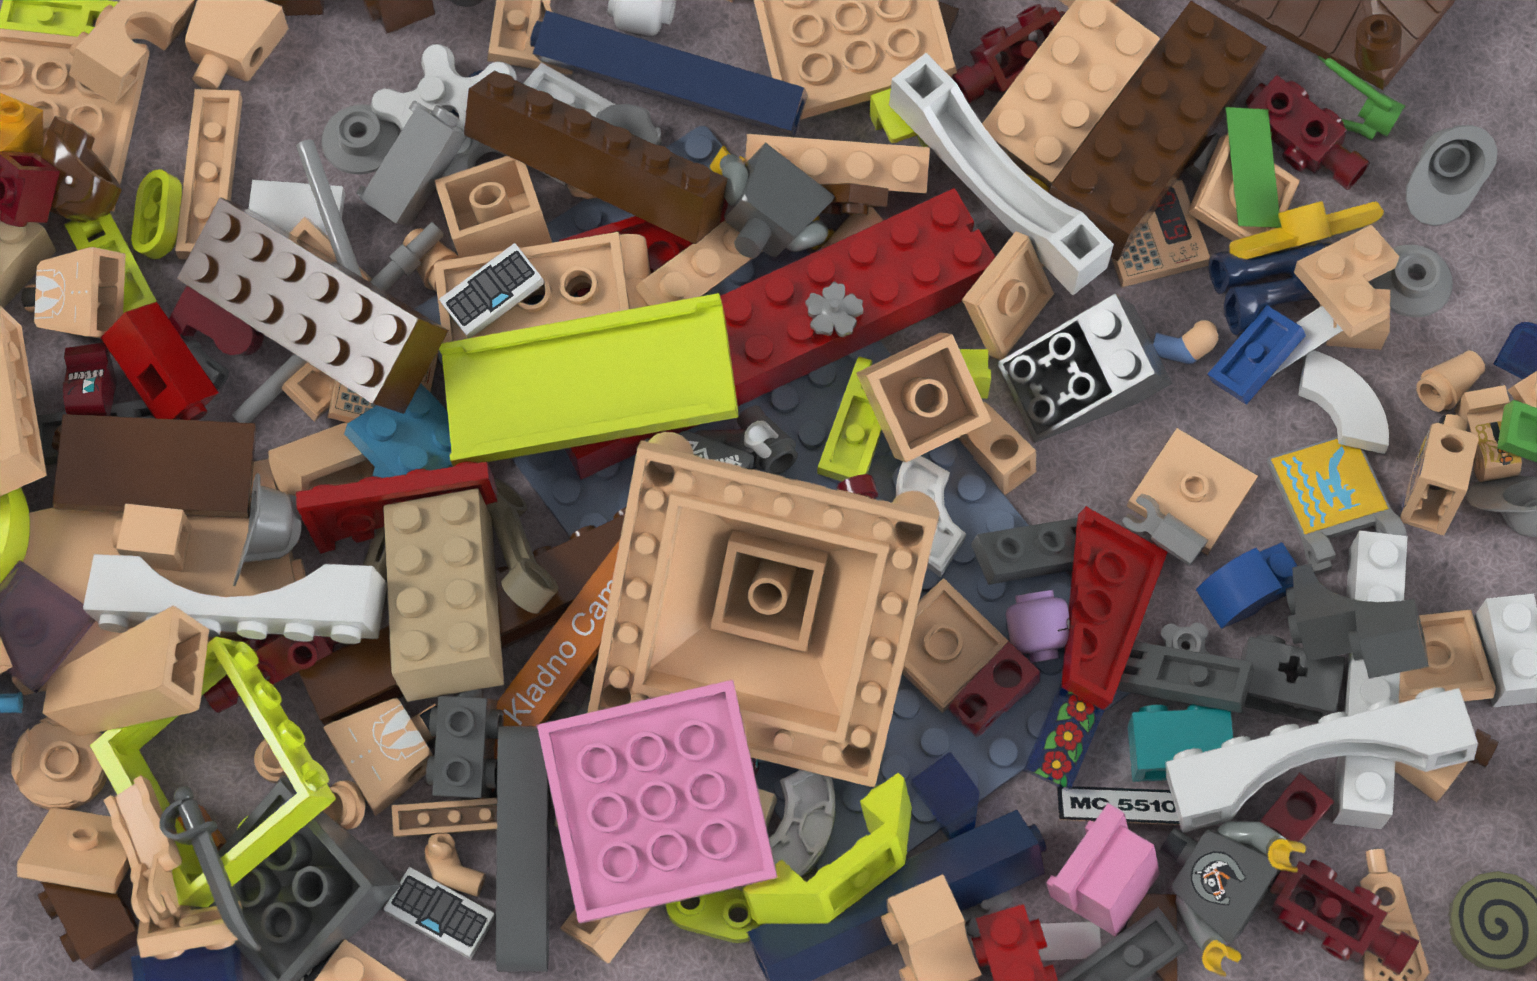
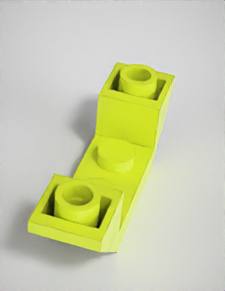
[742,773,912,924]

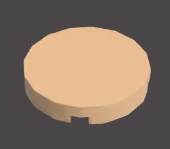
[11,717,108,810]

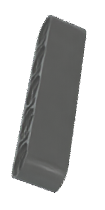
[496,726,550,972]

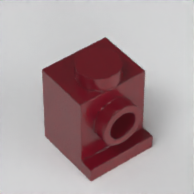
[0,151,60,227]

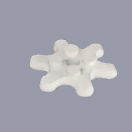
[371,45,517,177]

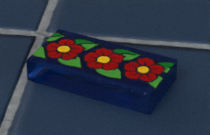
[1023,682,1105,791]

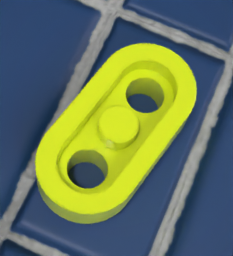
[131,169,182,259]
[666,888,762,943]

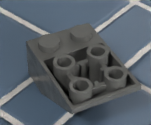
[997,293,1172,443]

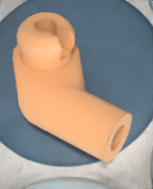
[425,833,486,897]

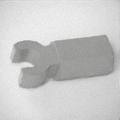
[1122,494,1208,566]

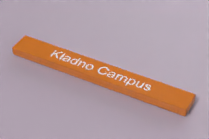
[477,540,620,799]

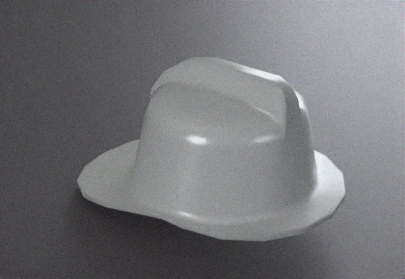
[1406,125,1498,226]
[233,473,302,587]
[1467,476,1537,537]

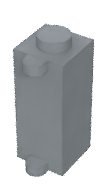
[356,100,467,226]

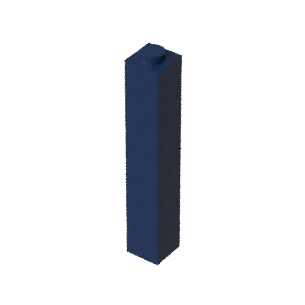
[530,10,808,137]
[747,809,1047,981]

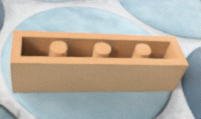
[392,798,497,838]

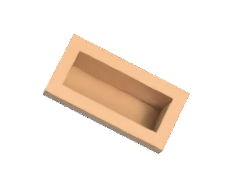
[268,422,375,496]

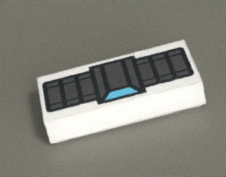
[439,243,545,338]
[384,867,496,960]

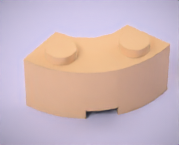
[881,874,982,981]

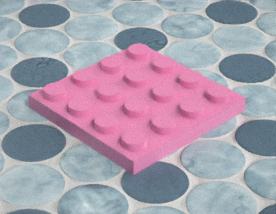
[537,680,778,923]

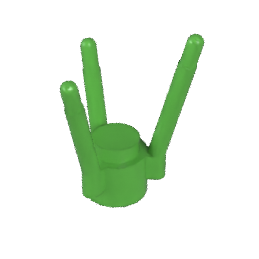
[1318,56,1405,141]

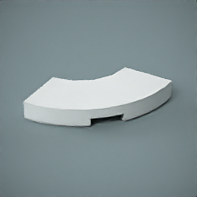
[1298,350,1389,454]
[895,455,966,577]
[769,770,835,879]

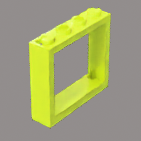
[90,637,336,907]

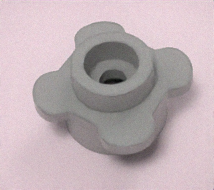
[1160,622,1209,654]

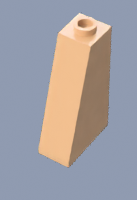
[42,605,209,736]

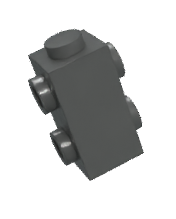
[426,689,504,798]

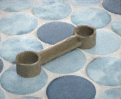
[486,478,558,614]

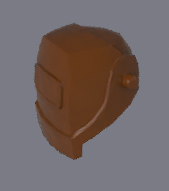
[40,116,122,222]

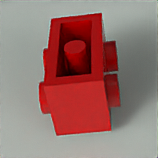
[971,904,1058,981]

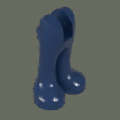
[1208,241,1333,335]

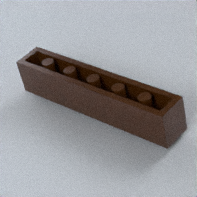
[464,70,728,244]

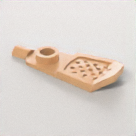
[1360,849,1430,981]

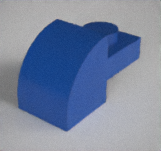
[1196,542,1298,629]

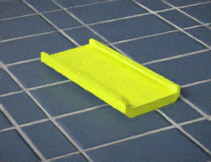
[439,293,738,466]

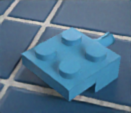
[344,383,454,478]

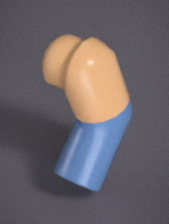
[1153,320,1219,364]

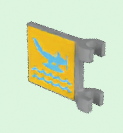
[1267,437,1407,574]

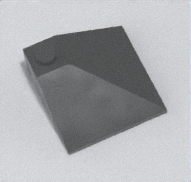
[204,780,401,981]

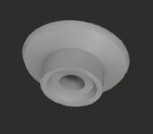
[321,105,400,175]
[1373,245,1453,317]

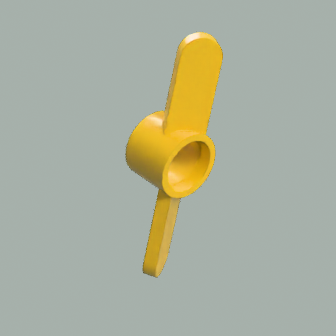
[1229,201,1384,259]

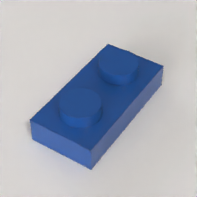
[1208,305,1306,405]

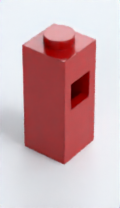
[100,302,219,421]

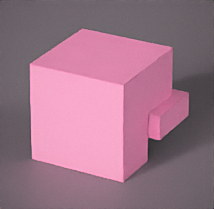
[1046,803,1160,937]

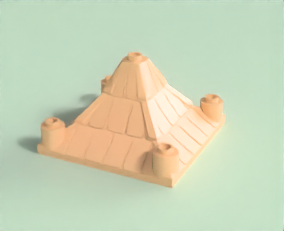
[587,432,940,788]

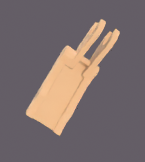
[103,775,182,925]

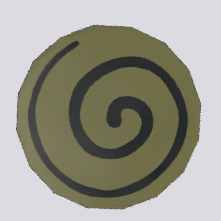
[1448,871,1537,972]

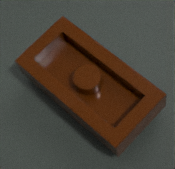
[820,183,888,216]

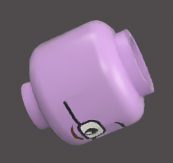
[1006,590,1070,663]

